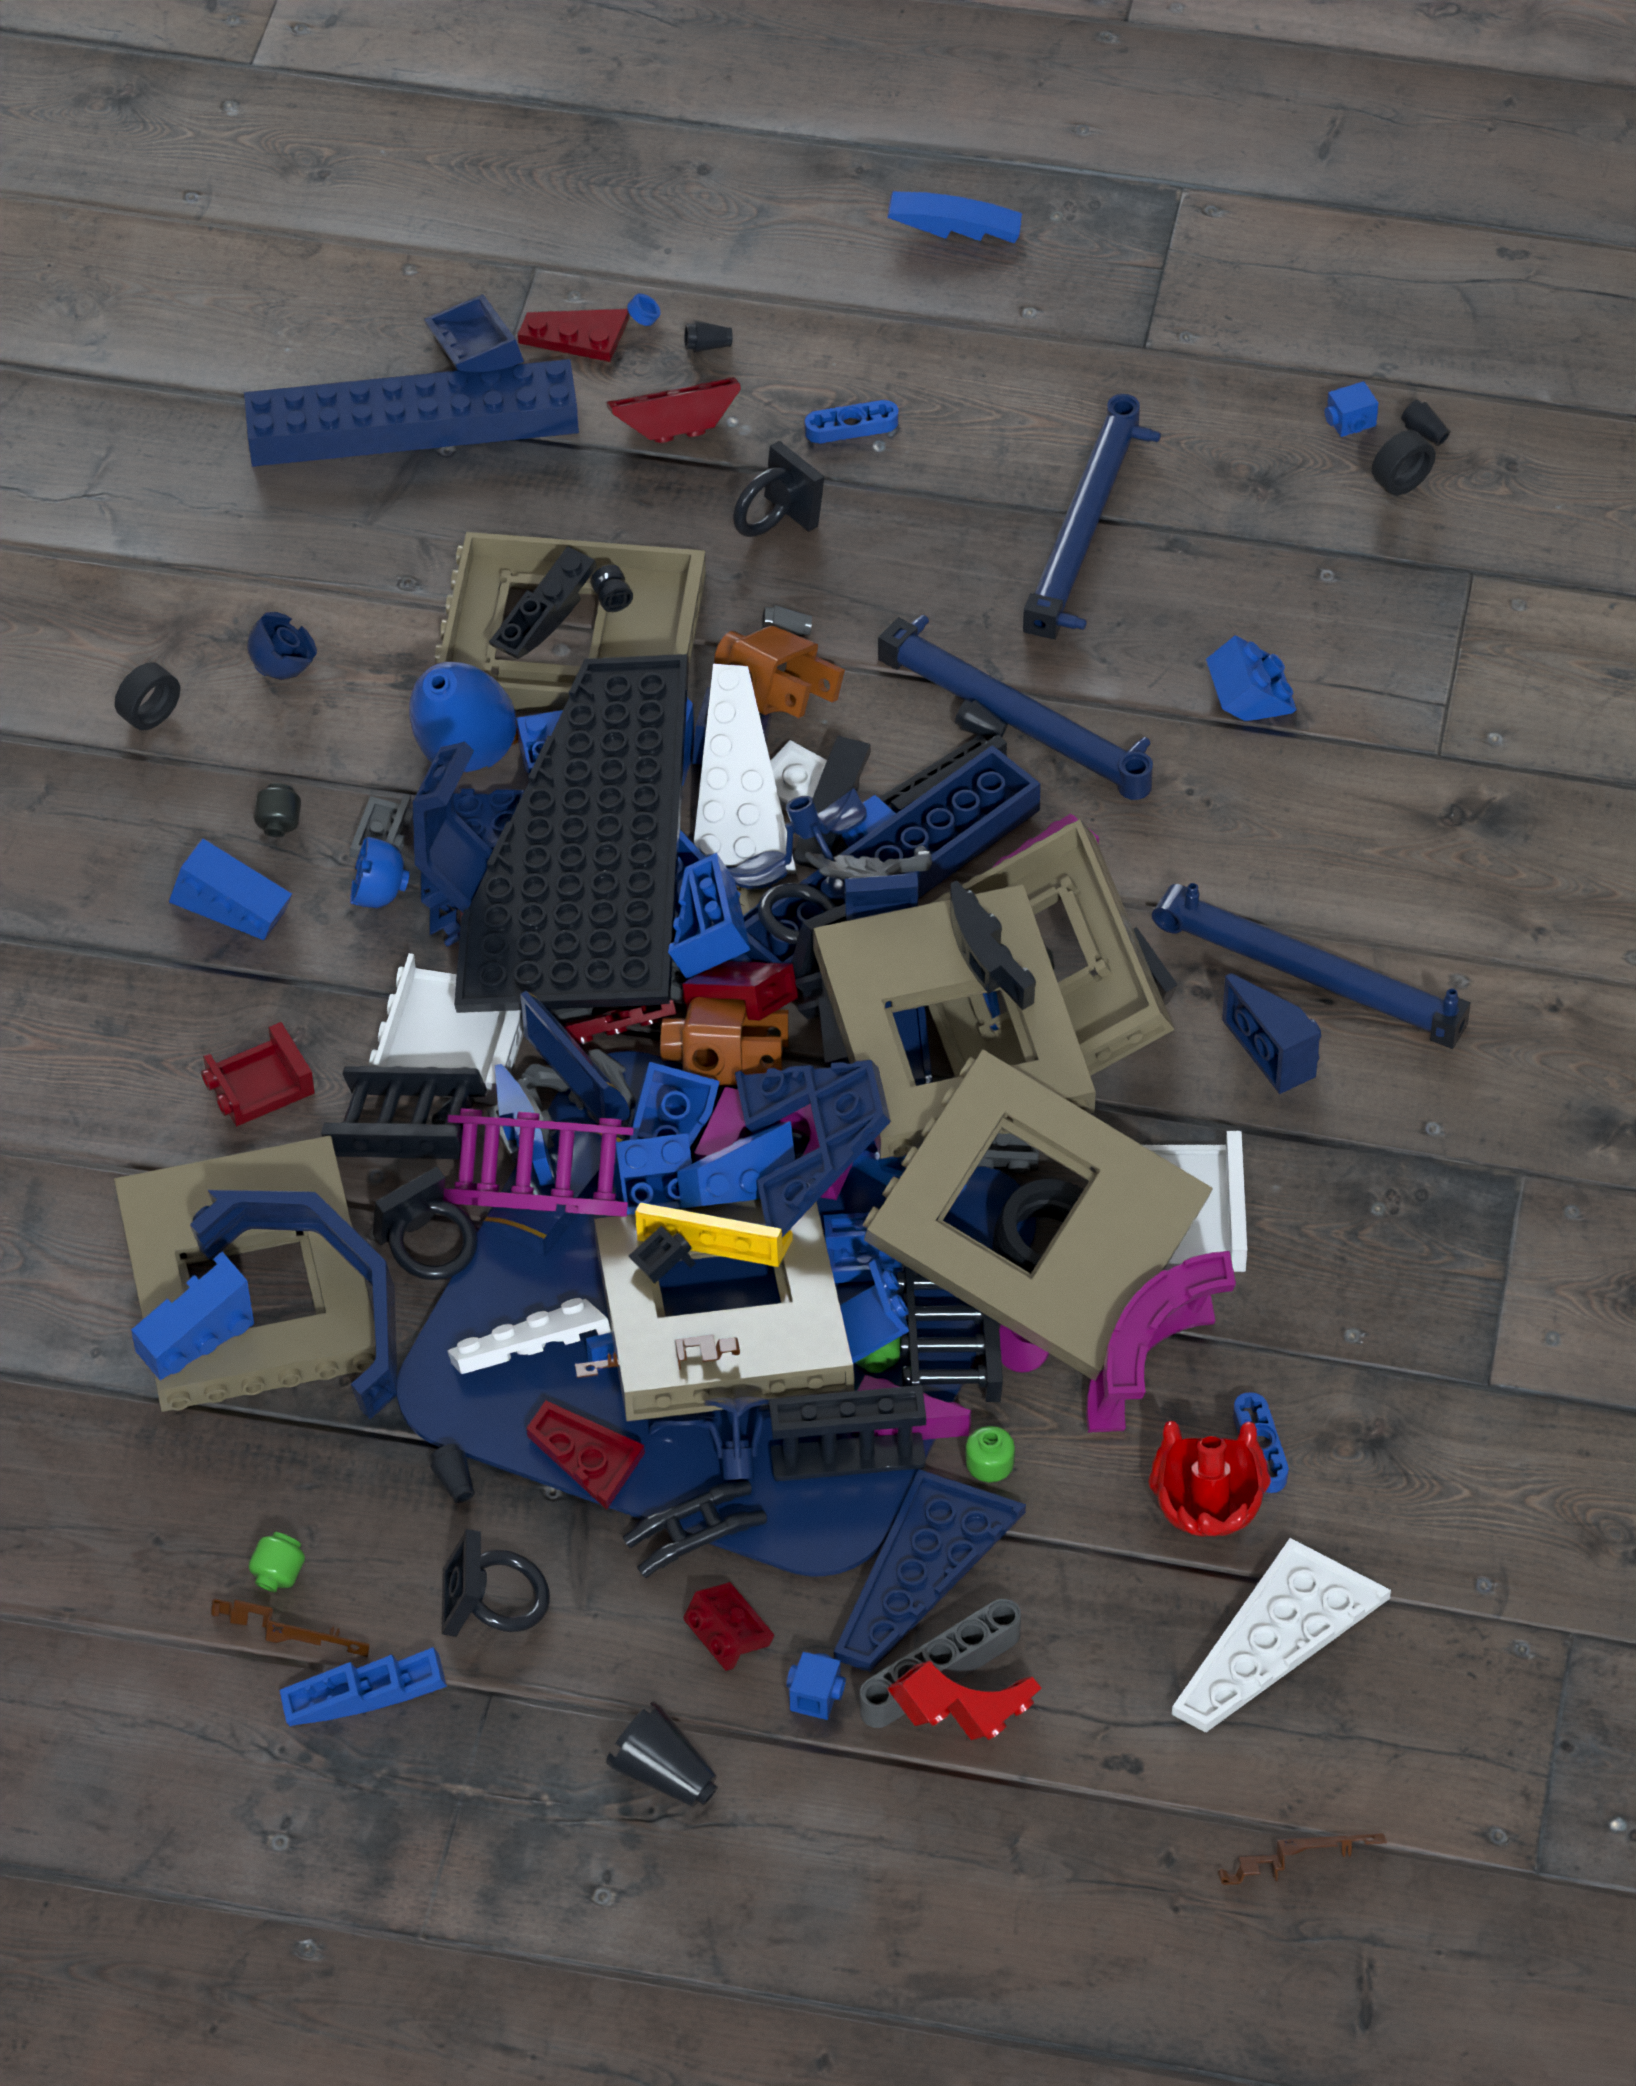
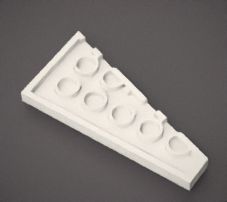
[694,664,797,874]
[1172,1538,1391,1733]

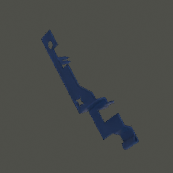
[421,872,461,947]

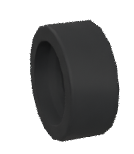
[1371,430,1436,496]
[114,662,181,730]

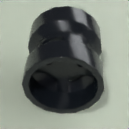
[590,565,633,612]

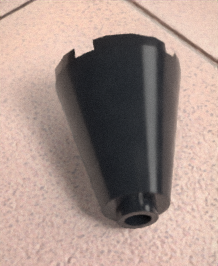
[606,1701,718,1807]

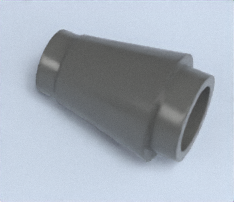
[761,604,812,636]

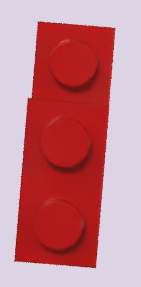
[887,1661,1042,1740]

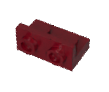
[683,1582,775,1671]

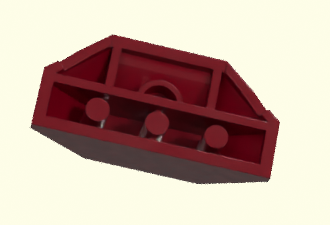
[606,377,741,443]

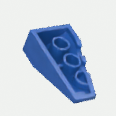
[615,1062,720,1201]

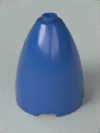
[409,662,517,772]

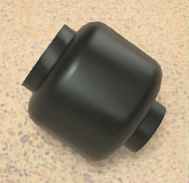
[254,783,301,837]

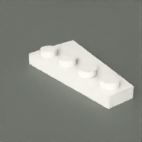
[447,1298,611,1374]

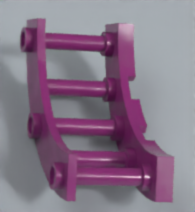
[443,1108,634,1217]
[1086,1251,1236,1433]

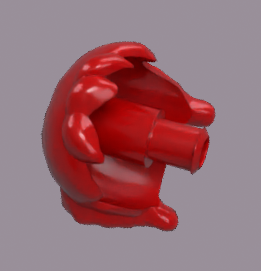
[1148,1421,1271,1537]

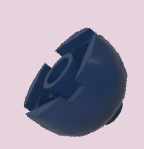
[247,612,317,680]

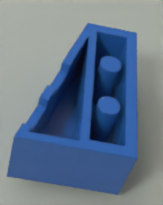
[169,838,292,940]
[668,853,751,979]
[677,1121,795,1209]
[131,1252,254,1380]

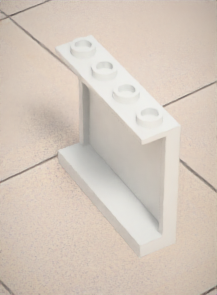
[369,953,524,1105]
[1142,1131,1247,1272]

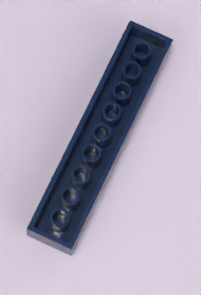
[244,359,579,467]
[744,745,1041,963]

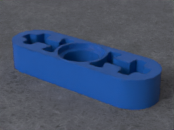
[805,400,898,443]
[1233,1392,1289,1493]

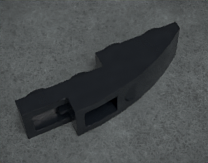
[489,546,597,659]
[950,880,1036,1010]

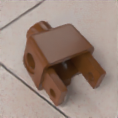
[714,626,845,718]
[660,997,789,1086]

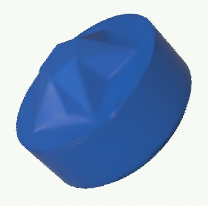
[627,294,661,326]

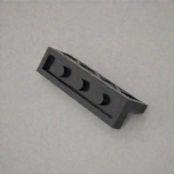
[879,734,1007,813]

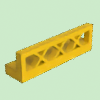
[635,1203,793,1267]

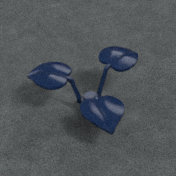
[728,788,867,899]
[650,1396,770,1480]

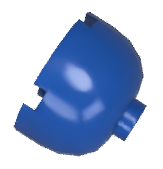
[350,837,409,908]

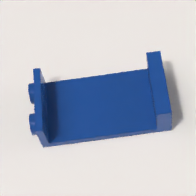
[840,1260,910,1364]

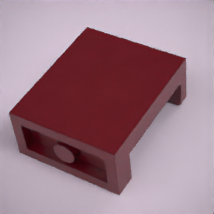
[683,961,798,1021]
[201,1022,315,1127]

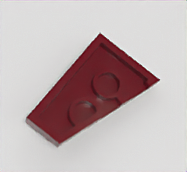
[517,309,630,362]
[561,999,676,1044]
[527,1401,645,1510]

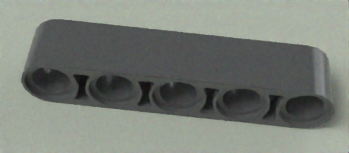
[860,1599,1021,1728]

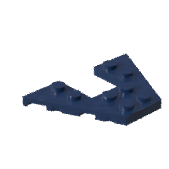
[735,1060,891,1238]

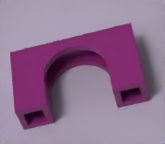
[694,1087,853,1200]

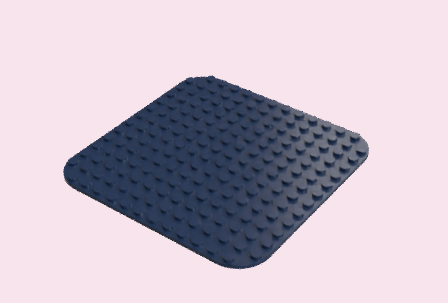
[396,1051,1036,1577]

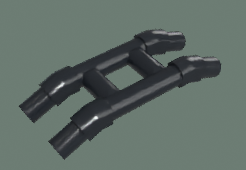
[623,1480,767,1578]

